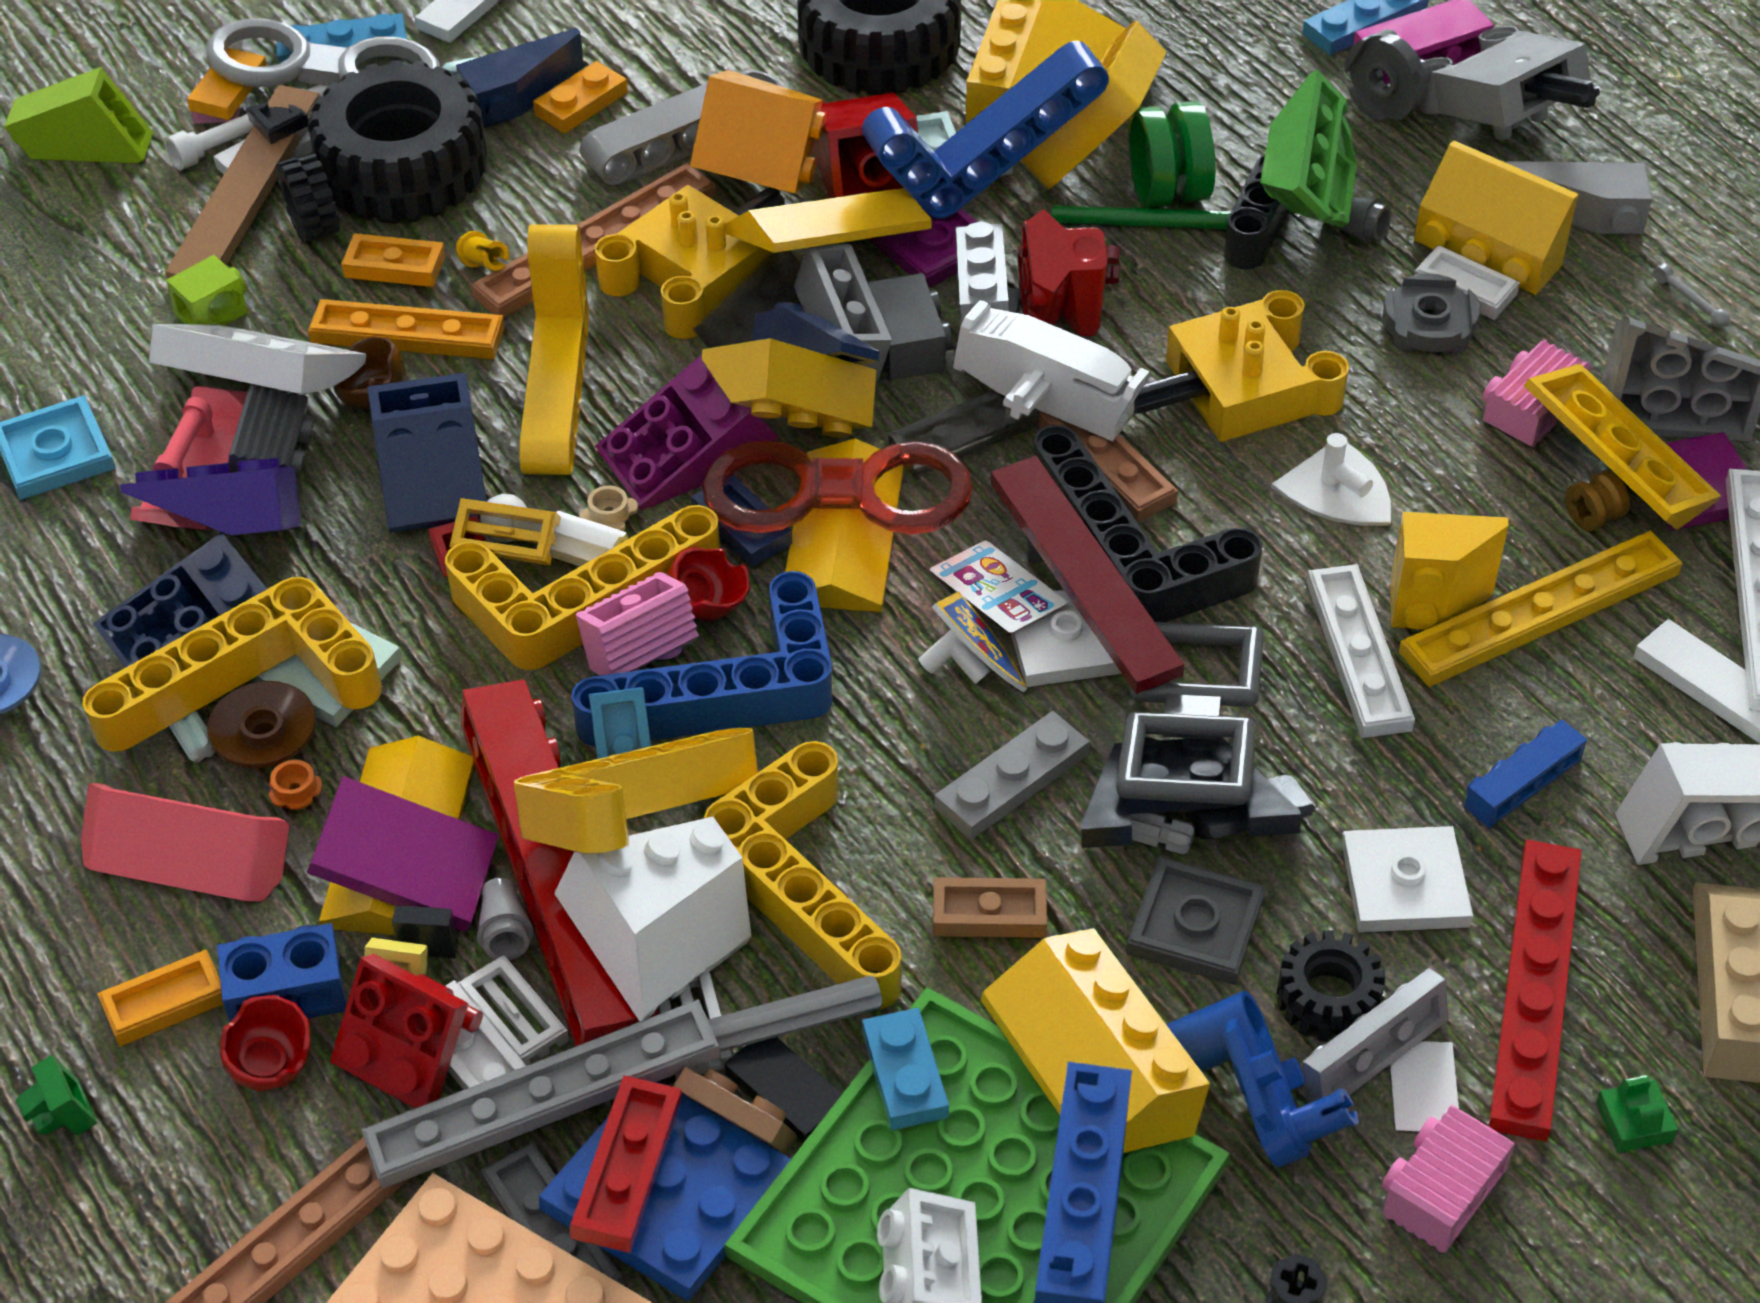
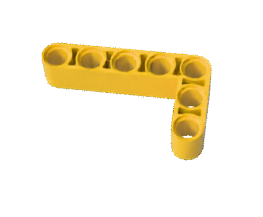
[1020,20,1167,190]
[519,224,589,475]
[445,505,720,670]
[82,577,382,752]
[514,728,758,853]
[704,741,902,1009]

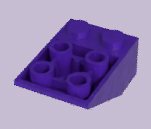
[120,458,302,535]

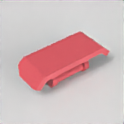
[130,386,248,530]
[81,783,289,902]

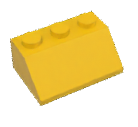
[1414,140,1578,295]
[701,338,876,437]

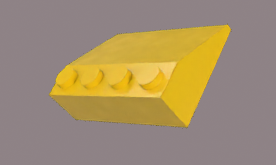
[965,0,1126,124]

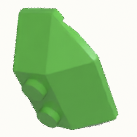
[1260,70,1357,228]

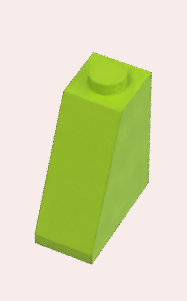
[4,67,154,163]

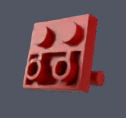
[330,953,483,1109]

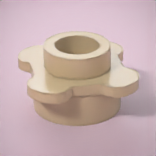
[579,485,638,531]

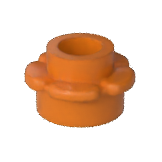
[268,760,322,810]

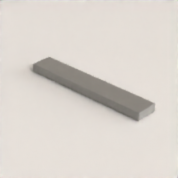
[362,999,721,1189]

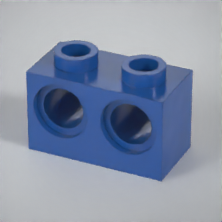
[217,923,347,1022]

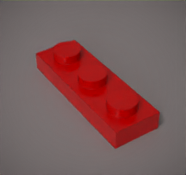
[570,1075,682,1253]

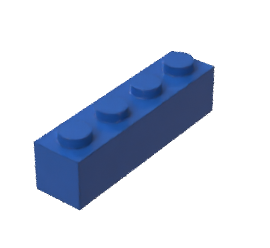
[1464,719,1587,828]

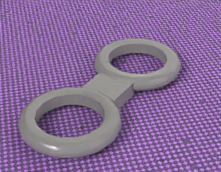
[206,18,441,87]

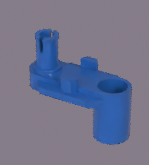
[1166,991,1358,1168]

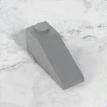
[1507,161,1652,234]

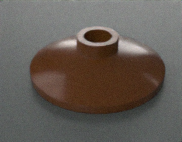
[207,681,316,768]

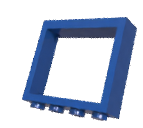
[1034,1061,1132,1303]

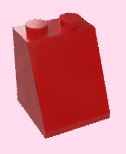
[812,92,918,199]

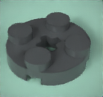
[1344,29,1431,122]
[1382,273,1480,353]

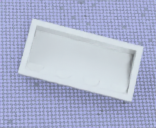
[149,324,366,394]

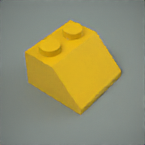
[1390,512,1509,630]

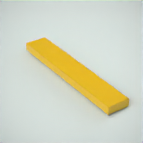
[1399,530,1683,687]

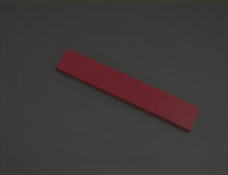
[991,456,1184,694]

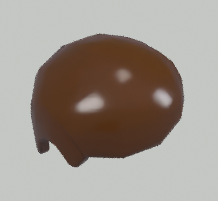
[333,336,406,409]

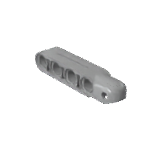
[580,70,782,186]

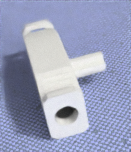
[953,300,1150,442]

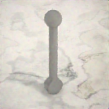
[1654,263,1730,327]

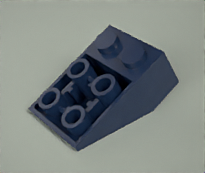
[368,372,487,533]
[93,532,267,668]

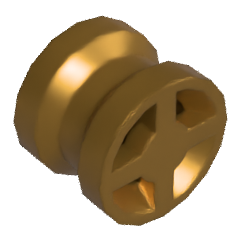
[1565,470,1630,531]

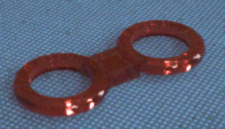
[702,440,973,535]

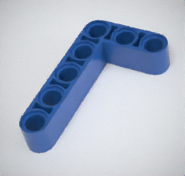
[862,41,1109,219]
[571,571,833,747]

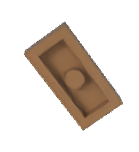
[933,877,1047,938]
[673,1067,797,1155]

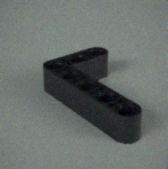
[1034,425,1263,622]

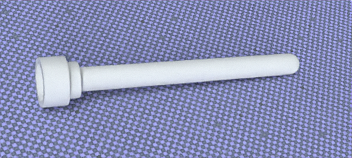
[164,85,328,171]

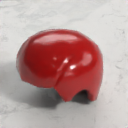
[667,547,751,622]
[219,995,311,1092]

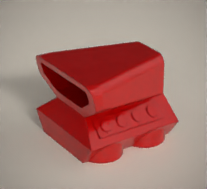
[1017,209,1108,337]

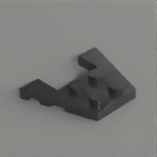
[1080,737,1301,848]

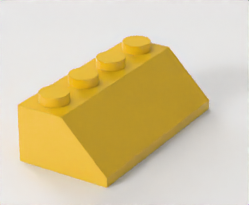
[981,928,1210,1153]

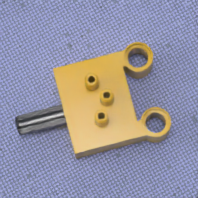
[595,185,785,339]
[1134,290,1349,442]

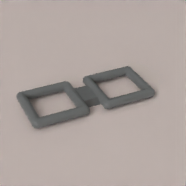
[1116,622,1264,805]

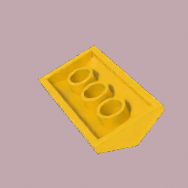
[725,188,932,253]
[1523,364,1721,530]
[785,438,904,612]
[319,736,475,935]

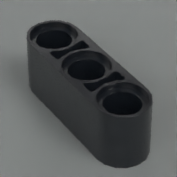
[1224,154,1289,270]

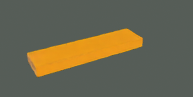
[308,299,505,360]

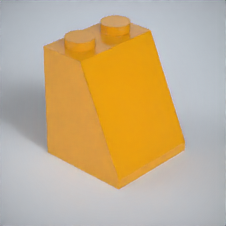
[690,70,827,194]

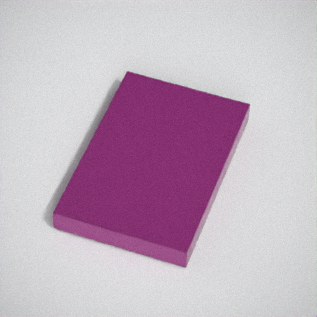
[306,776,499,932]

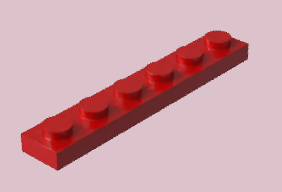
[1488,839,1582,1142]

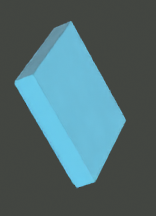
[0,395,116,500]

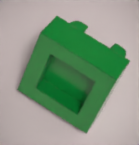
[16,1055,98,1136]
[1596,1075,1678,1153]

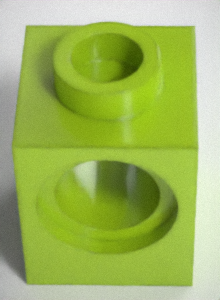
[166,255,248,326]

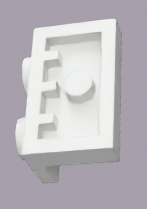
[877,1188,982,1303]

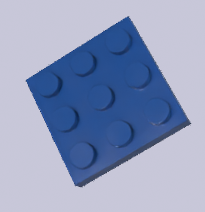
[539,1081,791,1302]

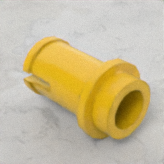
[456,231,509,271]

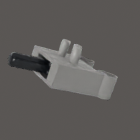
[1419,26,1600,141]

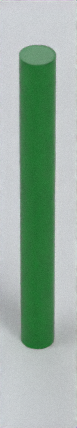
[1052,205,1231,229]

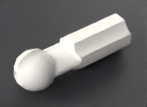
[480,494,628,566]

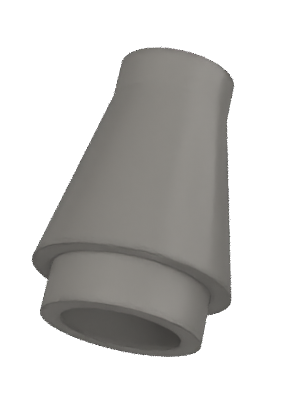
[477,878,534,960]

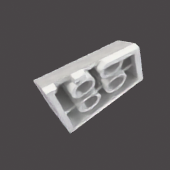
[554,817,751,1022]

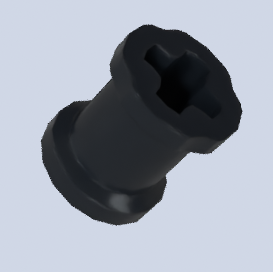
[1265,1254,1327,1303]

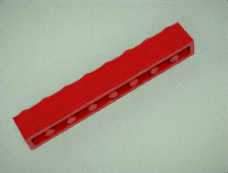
[461,679,658,1047]

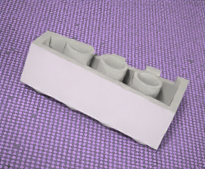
[1615,742,1760,865]

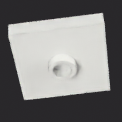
[1010,590,1122,687]
[1341,826,1473,933]

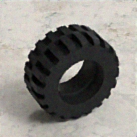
[797,0,961,95]
[308,60,487,223]

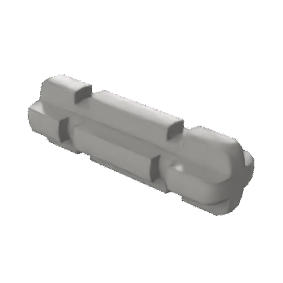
[1130,813,1195,855]

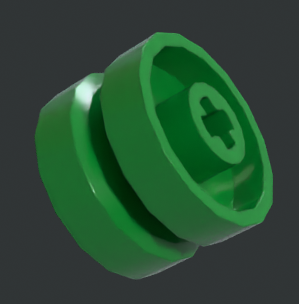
[1128,100,1216,208]

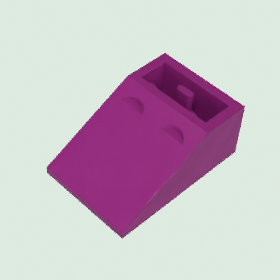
[595,354,779,510]

